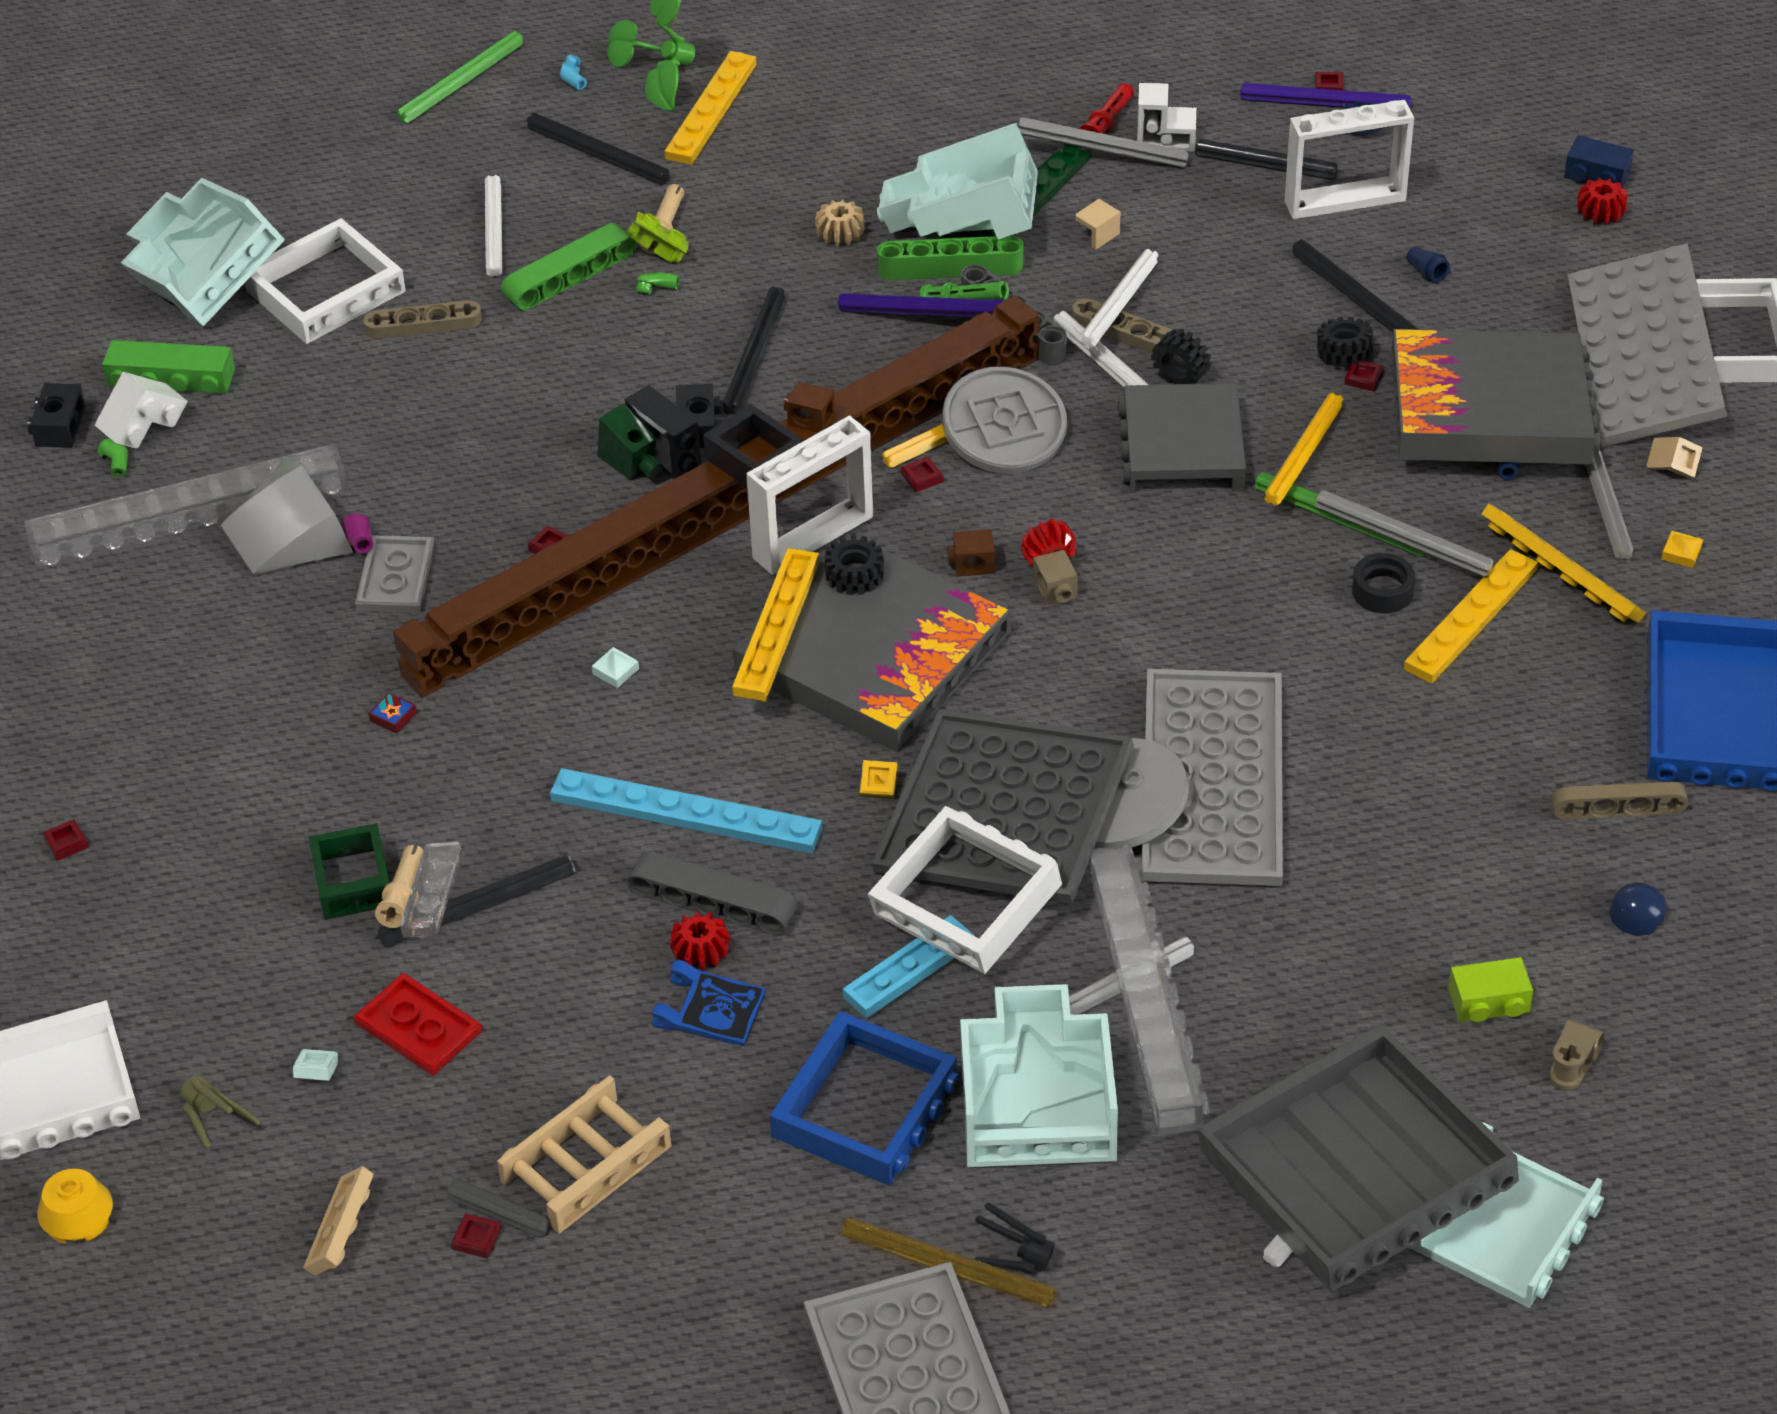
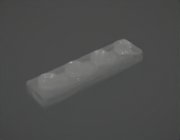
[400,841,462,938]

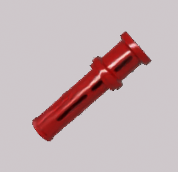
[1079,83,1134,134]

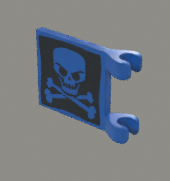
[652,960,766,1046]

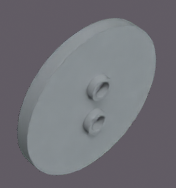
[942,367,1067,474]
[1094,738,1189,850]

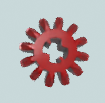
[1577,177,1628,225]
[1021,518,1077,567]
[669,911,730,971]

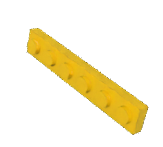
[664,51,757,165]
[1481,503,1647,623]
[732,548,820,702]
[1404,549,1538,684]

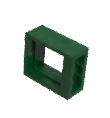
[308,823,390,920]

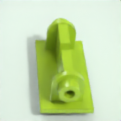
[627,211,689,264]

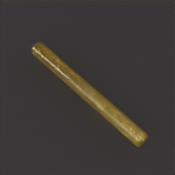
[841,1217,1057,1308]

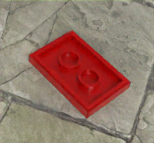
[353,972,483,1076]

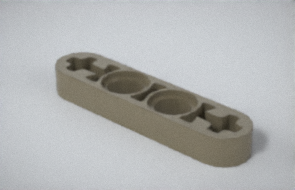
[1072,298,1172,354]
[363,300,482,339]
[1551,782,1689,820]

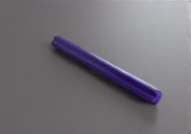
[1240,83,1412,109]
[837,293,1006,317]

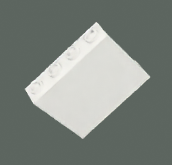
[0,1000,141,1160]

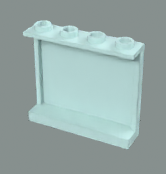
[1409,1121,1604,1308]

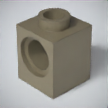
[1033,550,1078,605]

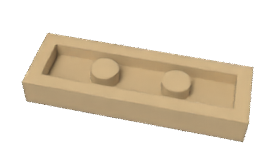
[303,1166,374,1275]

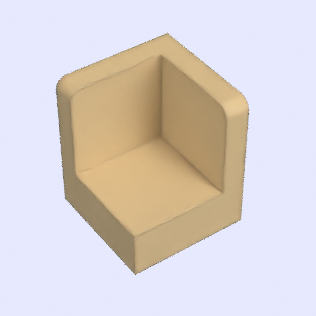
[1076,199,1121,250]
[1647,437,1703,478]

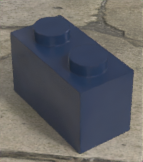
[1564,135,1634,188]

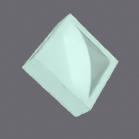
[592,647,639,688]
[293,1049,338,1081]

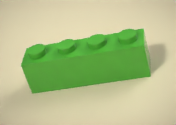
[102,340,235,394]

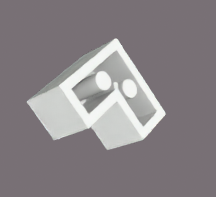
[1137,83,1196,151]
[95,372,188,448]

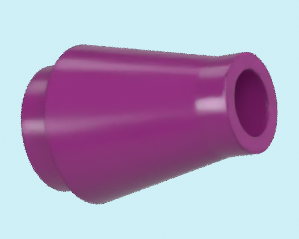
[341,513,373,554]

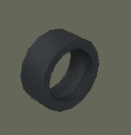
[1352,553,1415,614]

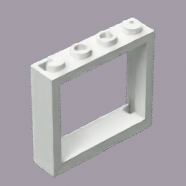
[1284,100,1414,219]
[245,218,406,344]
[1696,278,1777,383]
[746,415,873,575]
[868,806,1062,974]

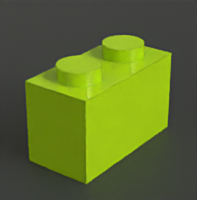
[1448,957,1533,1022]

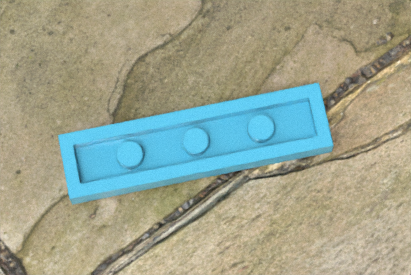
[843,915,974,1019]

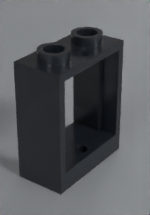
[624,385,701,479]
[703,404,804,487]

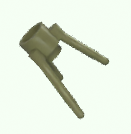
[180,1075,261,1149]

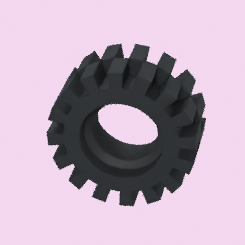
[1317,317,1373,367]
[1151,329,1211,384]
[824,535,884,595]

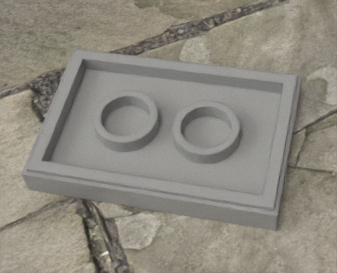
[355,535,435,613]

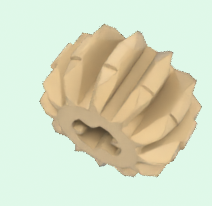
[815,199,865,247]

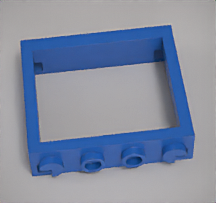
[770,1011,960,1186]

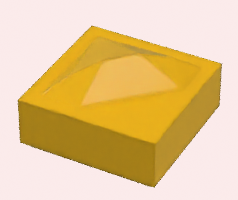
[1661,531,1703,568]
[860,760,898,798]

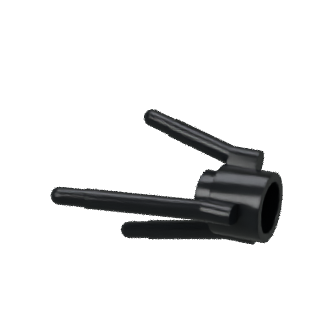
[975,1203,1055,1275]

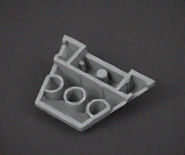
[221,456,354,576]

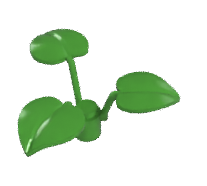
[607,0,695,111]

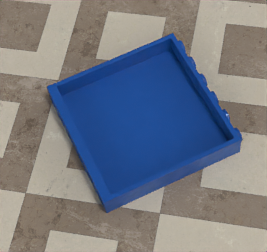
[1647,610,1777,791]

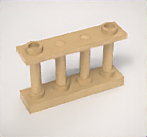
[497,1075,671,1234]

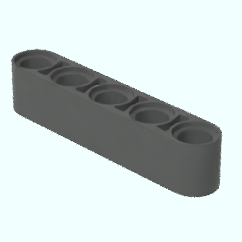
[961,264,1067,366]
[626,851,798,936]

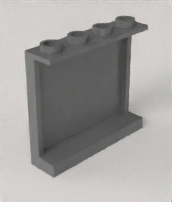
[1118,383,1246,493]

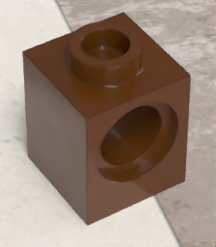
[784,381,835,433]
[947,529,995,577]

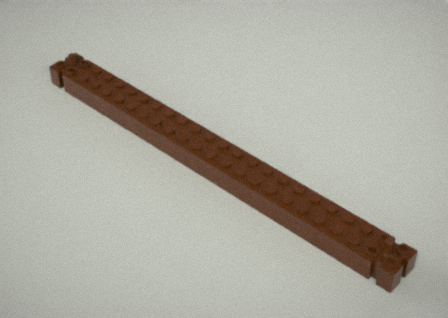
[393,296,1039,698]

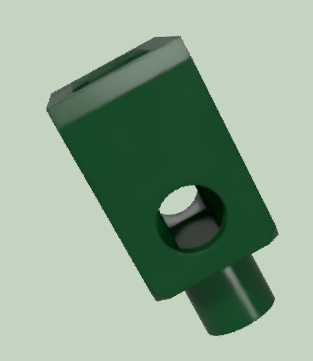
[597,403,663,480]

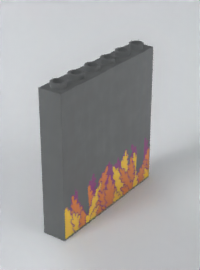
[1391,329,1600,464]
[733,533,1011,753]

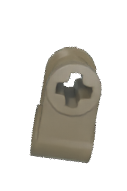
[1549,1019,1605,1090]

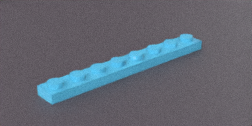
[550,768,823,854]

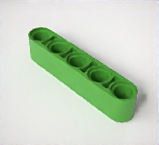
[501,223,637,311]
[877,236,1024,280]

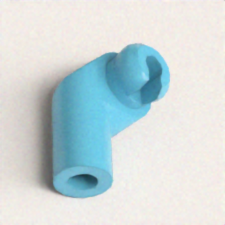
[560,55,587,91]

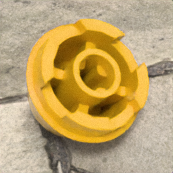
[37,1169,113,1243]

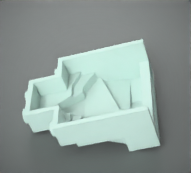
[877,123,1038,239]
[121,178,285,326]
[960,984,1118,1167]

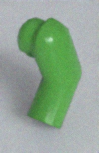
[636,272,680,295]
[97,438,128,476]

